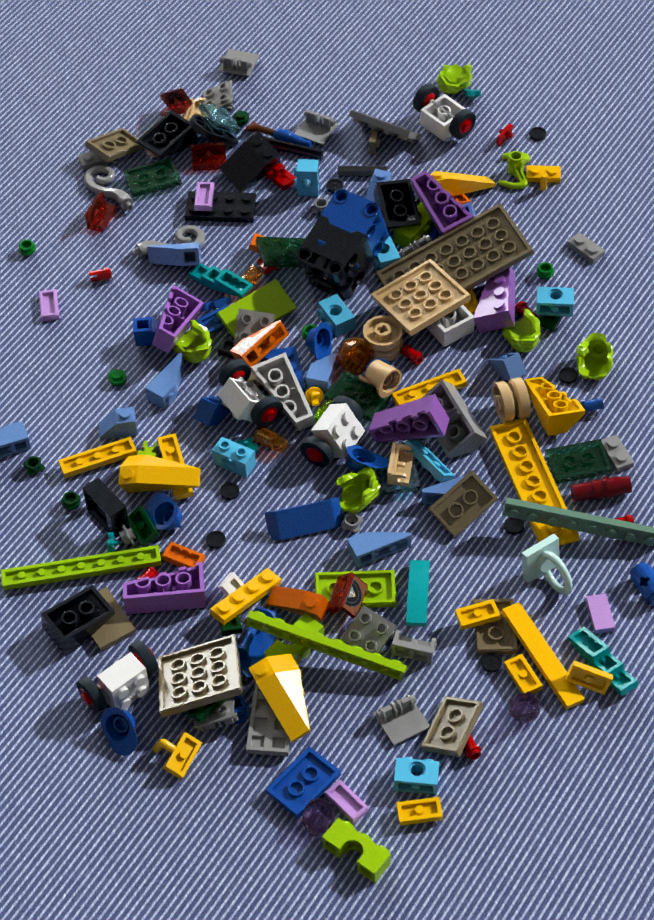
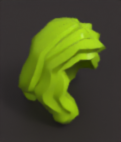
[436,63,473,94]
[502,309,541,353]
[173,320,212,364]
[576,333,613,380]
[335,467,381,513]

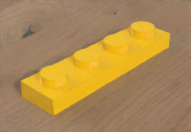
[392,369,467,406]
[157,433,194,501]
[58,436,137,478]
[210,568,282,625]

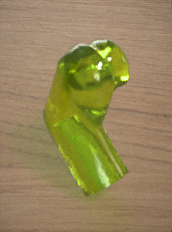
[314,400,332,423]

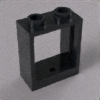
[82,478,130,538]

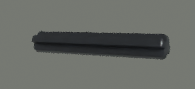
[265,137,324,159]

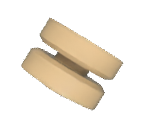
[363,315,403,362]
[492,377,531,423]

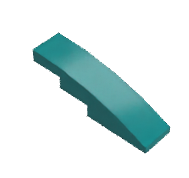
[189,263,253,297]
[406,560,430,627]
[568,626,638,696]

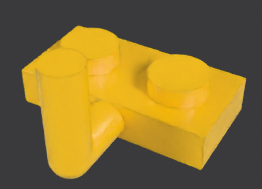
[526,165,561,191]
[152,732,202,780]

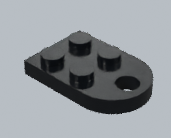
[189,115,238,147]

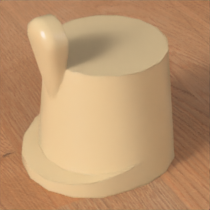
[358,360,402,398]

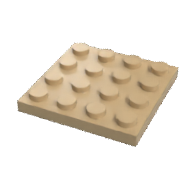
[371,259,472,336]

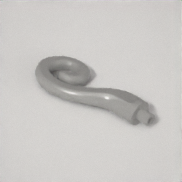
[84,165,133,211]
[131,225,205,257]

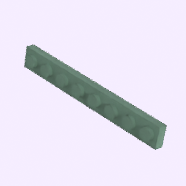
[502,497,654,546]

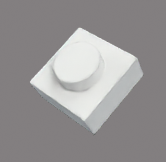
[218,572,244,596]

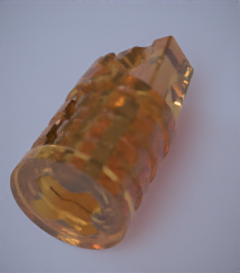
[241,265,262,286]
[253,427,288,453]

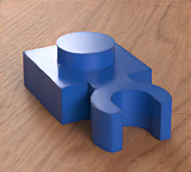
[201,296,233,312]

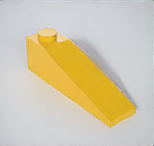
[430,171,496,196]
[524,377,585,436]
[118,455,201,493]
[249,654,311,743]

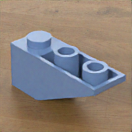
[147,242,201,266]

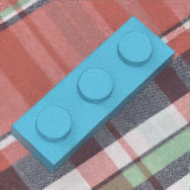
[404,440,455,482]

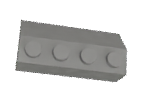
[422,379,488,458]

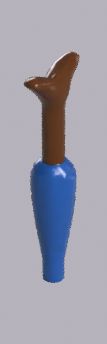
[245,121,312,147]

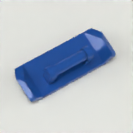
[265,497,343,541]
[238,607,283,677]

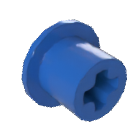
[234,695,250,724]

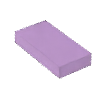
[194,182,215,211]
[39,289,60,322]
[586,593,615,634]
[324,780,369,825]

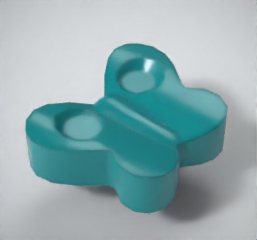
[463,89,481,100]
[237,437,259,454]
[107,532,120,553]

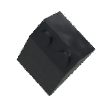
[136,110,198,158]
[220,131,281,193]
[374,179,421,229]
[41,585,115,655]

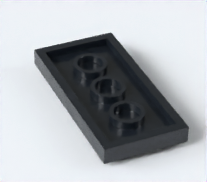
[184,191,257,223]

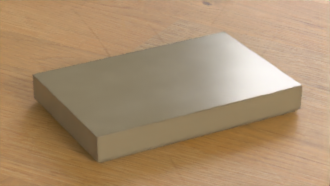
[85,128,144,162]
[428,470,498,539]
[91,587,136,652]
[473,598,518,655]
[420,696,484,757]

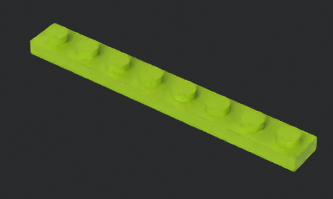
[1,545,162,590]
[245,610,407,681]

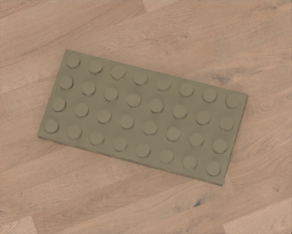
[376,203,534,291]

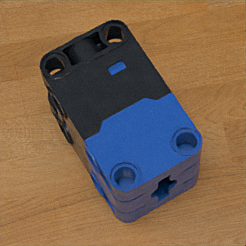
[296,189,389,300]

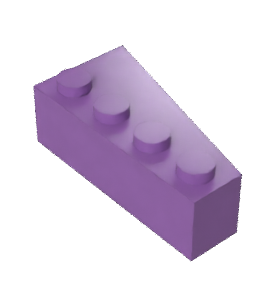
[410,171,474,236]
[474,266,516,333]
[152,285,204,353]
[369,394,450,443]
[123,561,206,615]

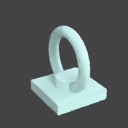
[522,534,573,595]

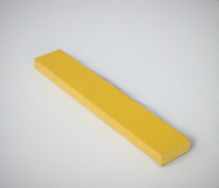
[501,602,585,710]

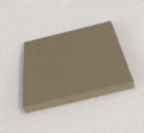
[157,634,243,718]

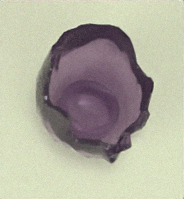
[508,691,540,723]
[302,798,335,836]

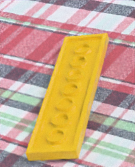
[489,418,579,546]

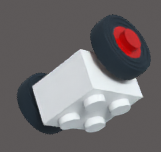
[413,83,476,141]
[217,359,283,427]
[300,396,365,467]
[76,640,159,713]

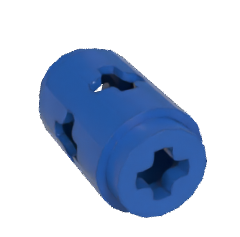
[630,562,654,606]

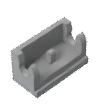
[392,630,437,664]

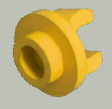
[305,387,323,406]

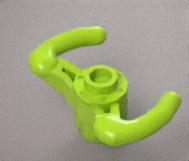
[498,151,531,189]

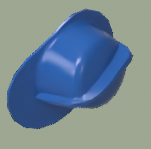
[306,322,333,361]
[346,445,389,472]
[145,493,182,530]
[101,707,138,756]

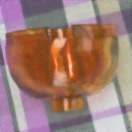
[337,337,374,375]

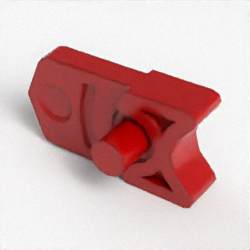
[496,123,514,146]
[257,256,278,274]

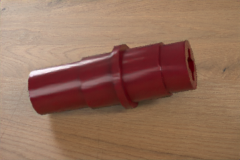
[570,476,632,502]

